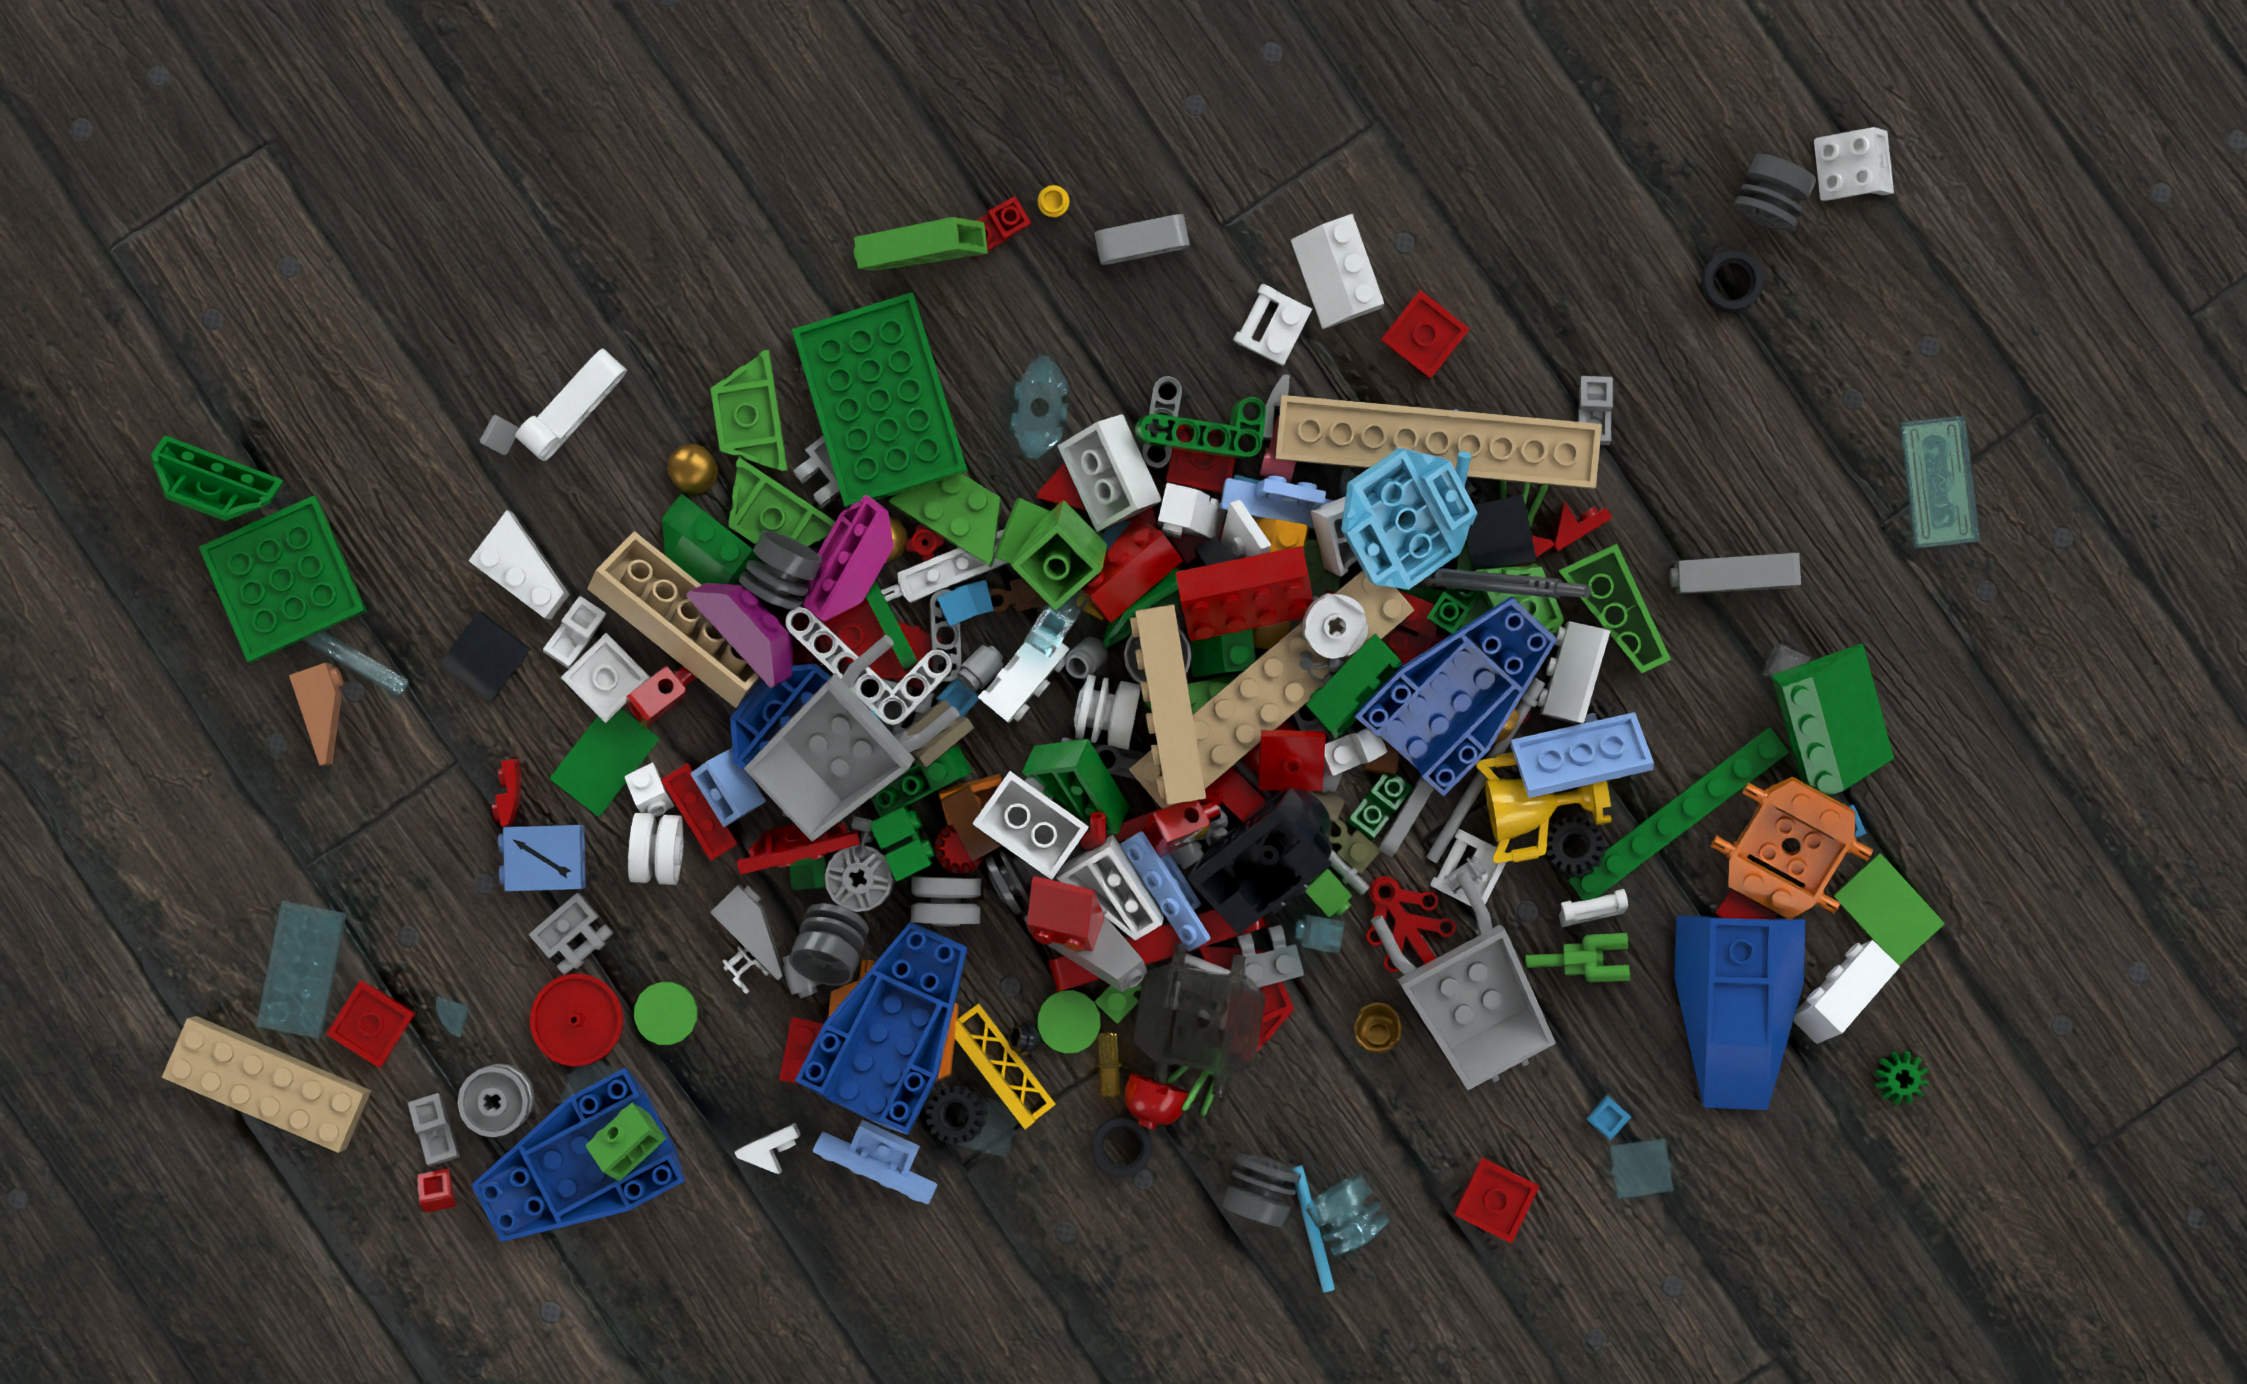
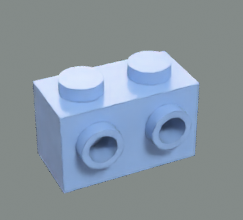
[690,748,766,827]

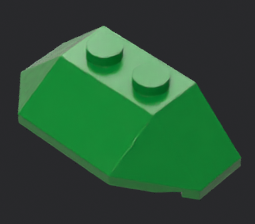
[150,435,284,521]
[662,493,764,585]
[1103,568,1183,649]

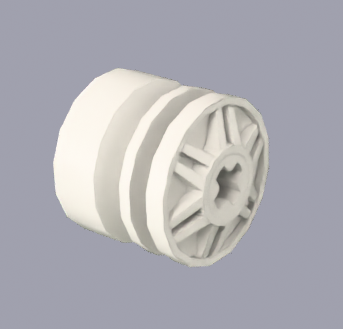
[1074,674,1141,750]

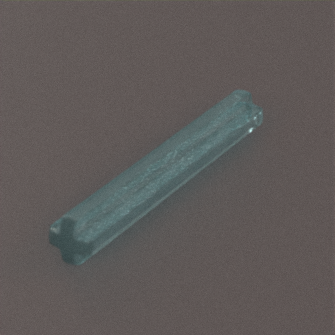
[303,631,409,696]

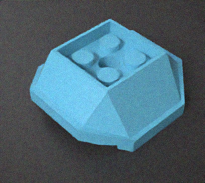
[1341,447,1477,590]

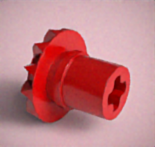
[934,824,985,874]

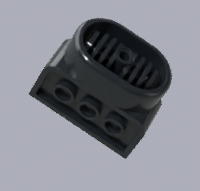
[1187,786,1332,935]

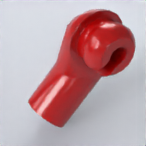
[1079,812,1106,851]

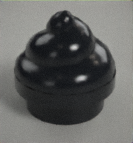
[1009,1023,1043,1055]

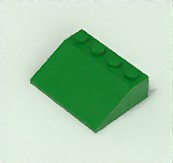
[1771,643,1894,796]

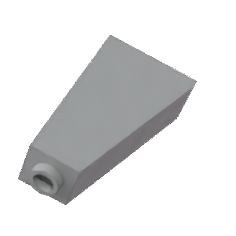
[1670,553,1801,594]
[1024,915,1147,992]

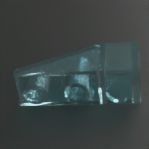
[1024,590,1088,658]

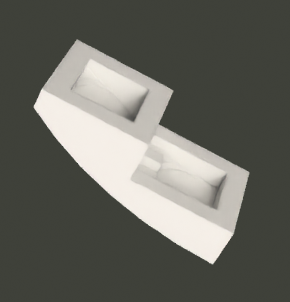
[543,596,606,669]

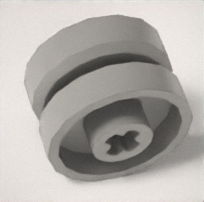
[911,877,981,926]
[457,1063,535,1137]

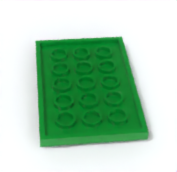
[792,292,968,509]

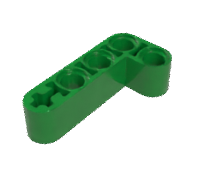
[1135,397,1266,459]

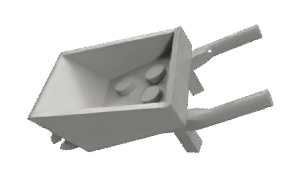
[744,635,960,841]
[1371,870,1556,1090]

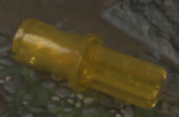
[1096,1032,1122,1097]

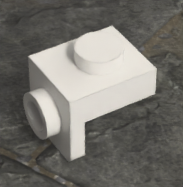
[624,763,674,817]

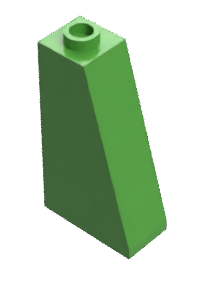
[854,217,988,271]

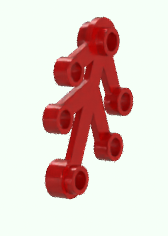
[1366,876,1456,972]

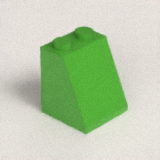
[1011,500,1107,611]

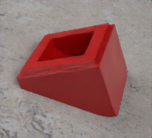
[417,1168,456,1212]

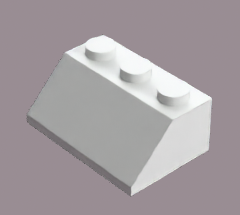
[1291,214,1384,329]
[1058,414,1162,532]
[1537,621,1610,725]
[973,771,1089,880]

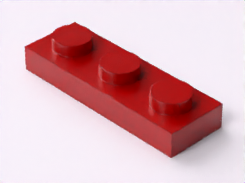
[661,763,739,861]

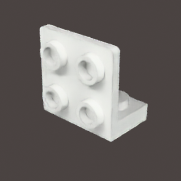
[1814,127,1894,201]

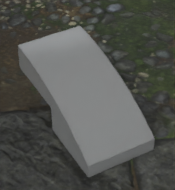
[1263,375,1290,441]
[1578,376,1613,445]
[408,1093,460,1166]

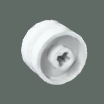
[628,813,683,885]

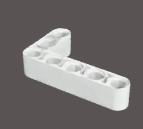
[785,607,952,725]

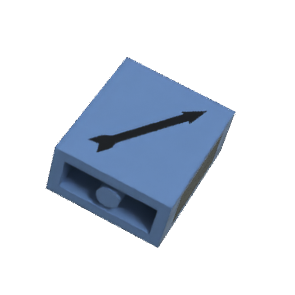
[498,825,586,891]

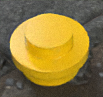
[1038,185,1069,218]

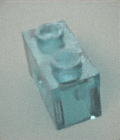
[1294,913,1345,953]

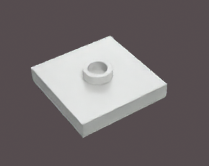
[1221,500,1271,560]
[561,633,651,723]

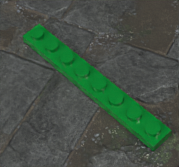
[1566,727,1789,901]

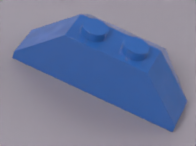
[730,663,831,776]

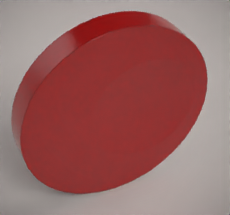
[530,974,624,1066]

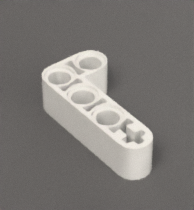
[515,349,627,461]

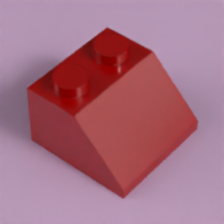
[1027,876,1105,952]

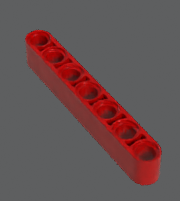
[1048,908,1267,991]

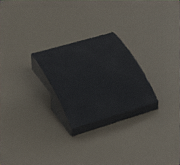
[1466,495,1537,571]
[440,611,531,703]

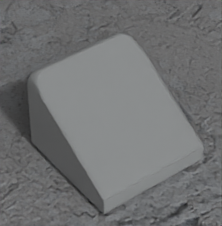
[480,415,519,455]

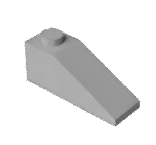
[710,885,784,980]

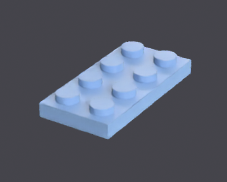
[1511,712,1654,798]

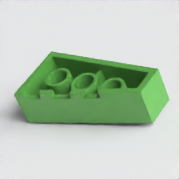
[1559,544,1671,673]

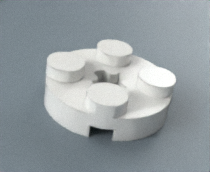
[1302,593,1368,659]

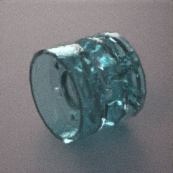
[1305,1173,1390,1256]

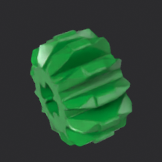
[1874,1051,1929,1105]

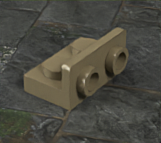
[904,700,974,767]

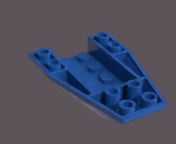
[1354,596,1557,796]
[1674,915,1805,1110]
[795,922,968,1135]
[471,1067,685,1242]

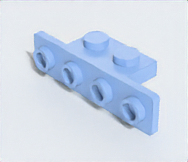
[1220,476,1333,530]
[1121,831,1211,951]
[813,1120,937,1204]

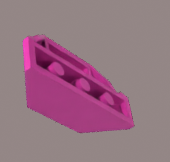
[803,495,894,621]

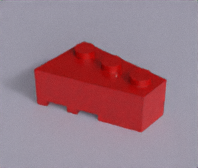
[1080,515,1183,623]

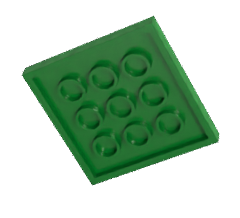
[199,495,367,663]

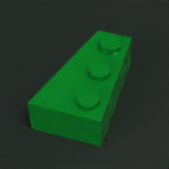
[1306,633,1403,740]
[1022,739,1130,835]

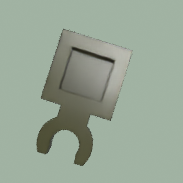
[1329,819,1381,874]

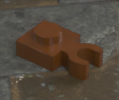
[989,578,1048,613]

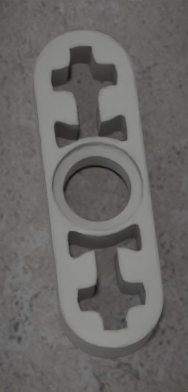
[929,589,962,682]
[1378,776,1434,858]

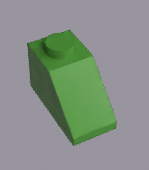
[1304,868,1352,918]

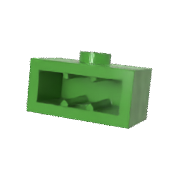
[585,1102,667,1182]

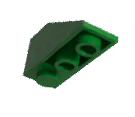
[871,745,973,818]

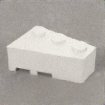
[1157,483,1226,539]

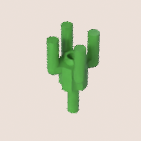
[1526,933,1630,983]

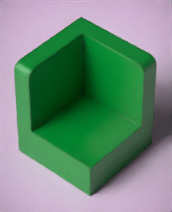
[789,855,828,890]

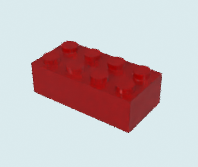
[1175,546,1313,641]

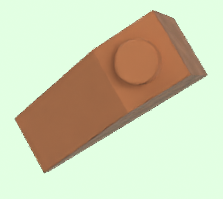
[289,663,343,766]

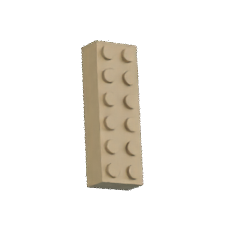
[587,531,762,708]
[1130,604,1206,805]
[162,1016,371,1153]

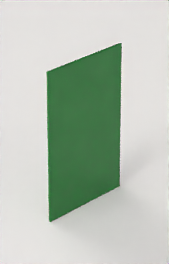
[549,708,660,817]

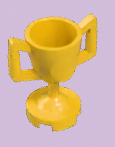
[1475,752,1611,863]

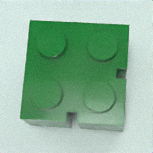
[871,807,936,882]

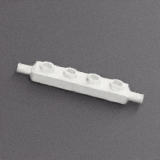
[881,529,1007,603]

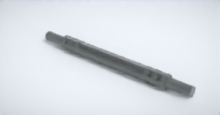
[1418,568,1591,598]

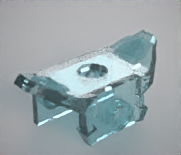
[1010,354,1068,459]

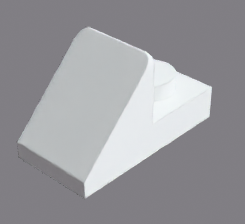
[1324,727,1387,776]
[735,1123,801,1174]

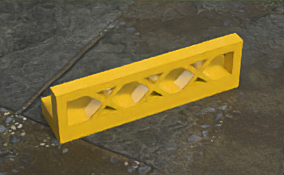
[955,1003,1056,1129]

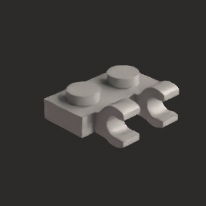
[794,436,841,508]
[1234,925,1304,992]

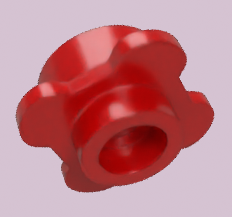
[906,524,944,561]

